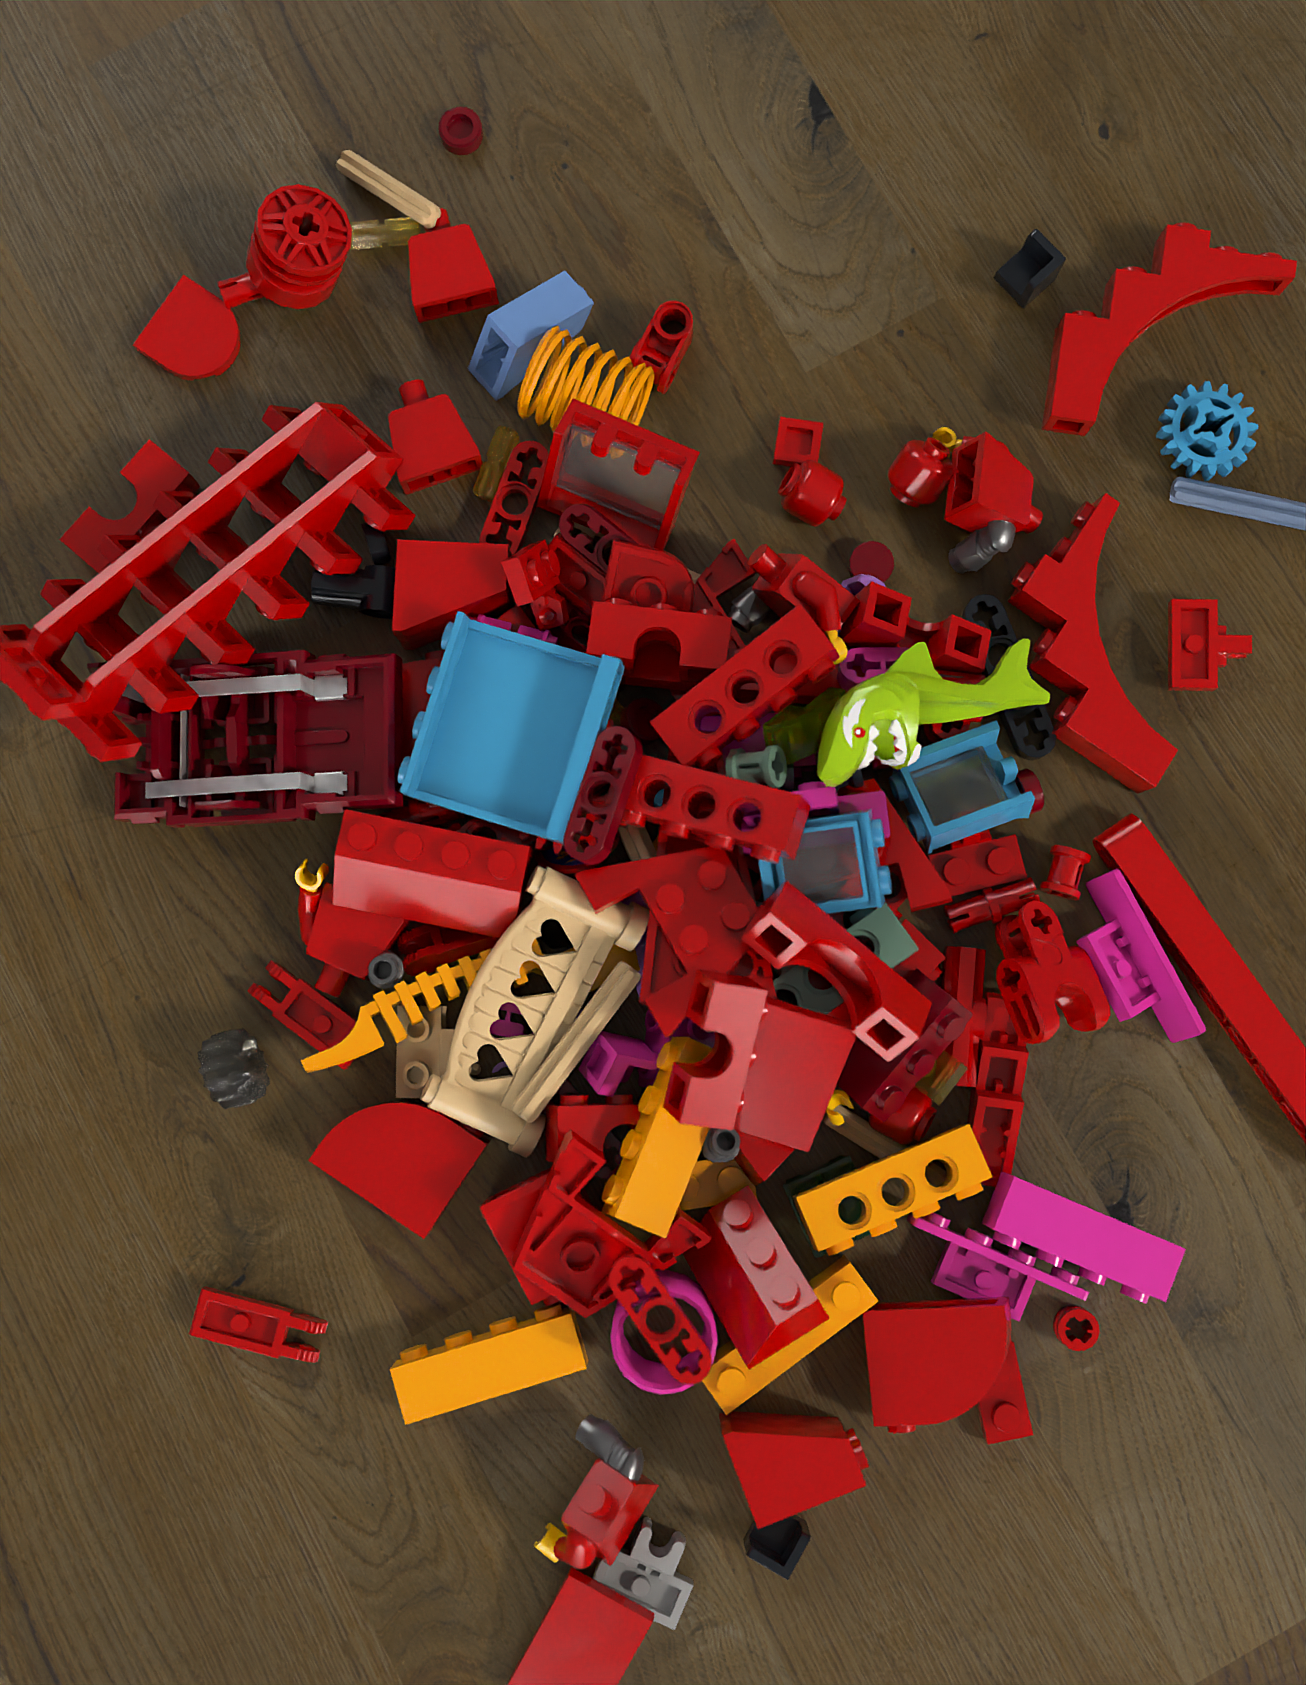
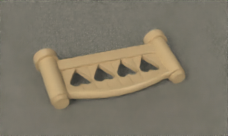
[420,866,650,1158]

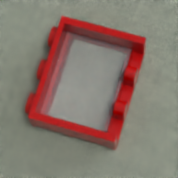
[537,398,700,550]

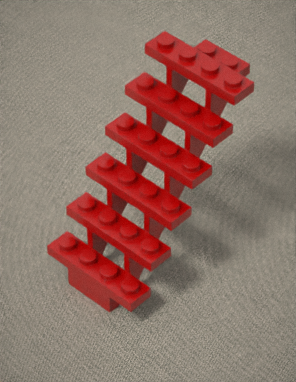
[0,402,416,762]

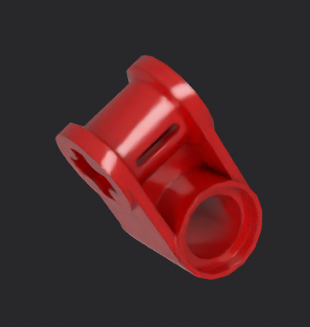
[624,300,693,394]

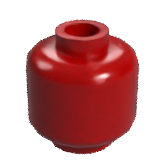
[888,437,953,507]
[778,460,847,527]
[869,1085,937,1145]

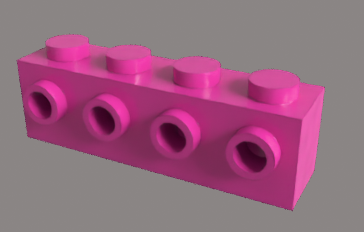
[982,1172,1186,1304]

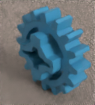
[1156,381,1258,481]

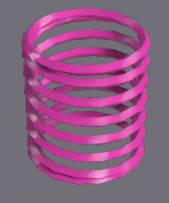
[611,1270,718,1395]

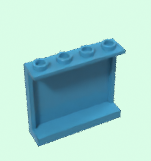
[398,611,625,845]

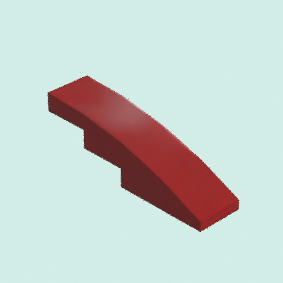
[967,992,1029,1187]

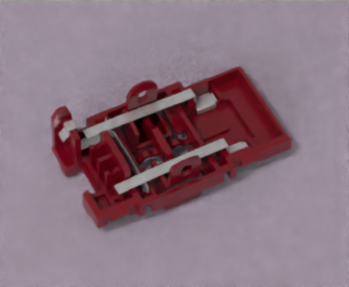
[87,650,403,828]

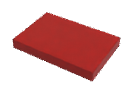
[733,996,857,1152]
[507,1567,655,1685]

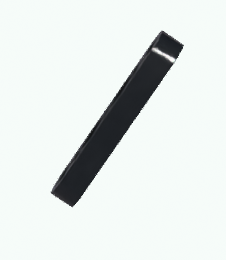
[961,594,1056,761]

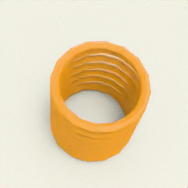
[517,326,654,459]

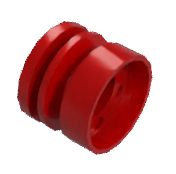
[246,184,352,309]

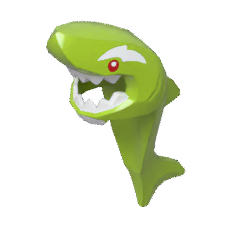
[817,638,1050,787]

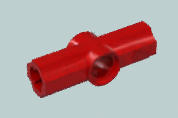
[934,946,987,1087]

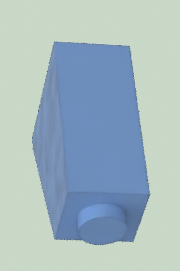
[468,271,594,401]

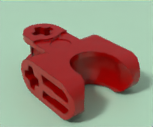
[995,900,1111,1044]

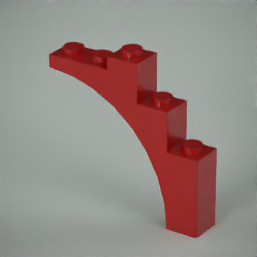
[1041,223,1297,436]
[1007,493,1178,794]

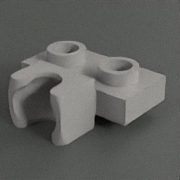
[592,1517,694,1630]

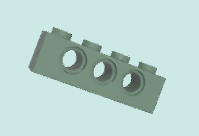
[772,903,919,1015]

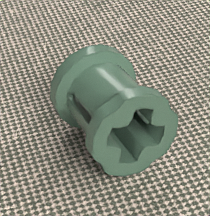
[725,745,787,788]

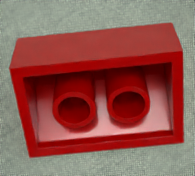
[682,1185,830,1370]

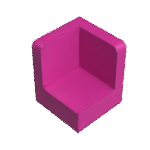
[578,1031,658,1097]

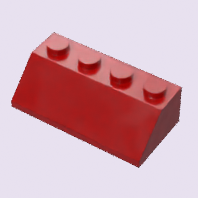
[332,809,533,938]

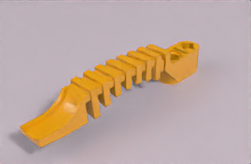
[300,939,640,1073]

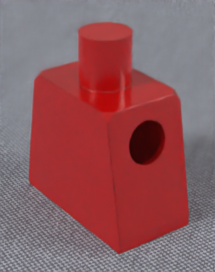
[408,208,499,323]
[388,379,484,495]

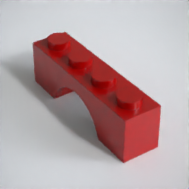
[741,880,932,1062]

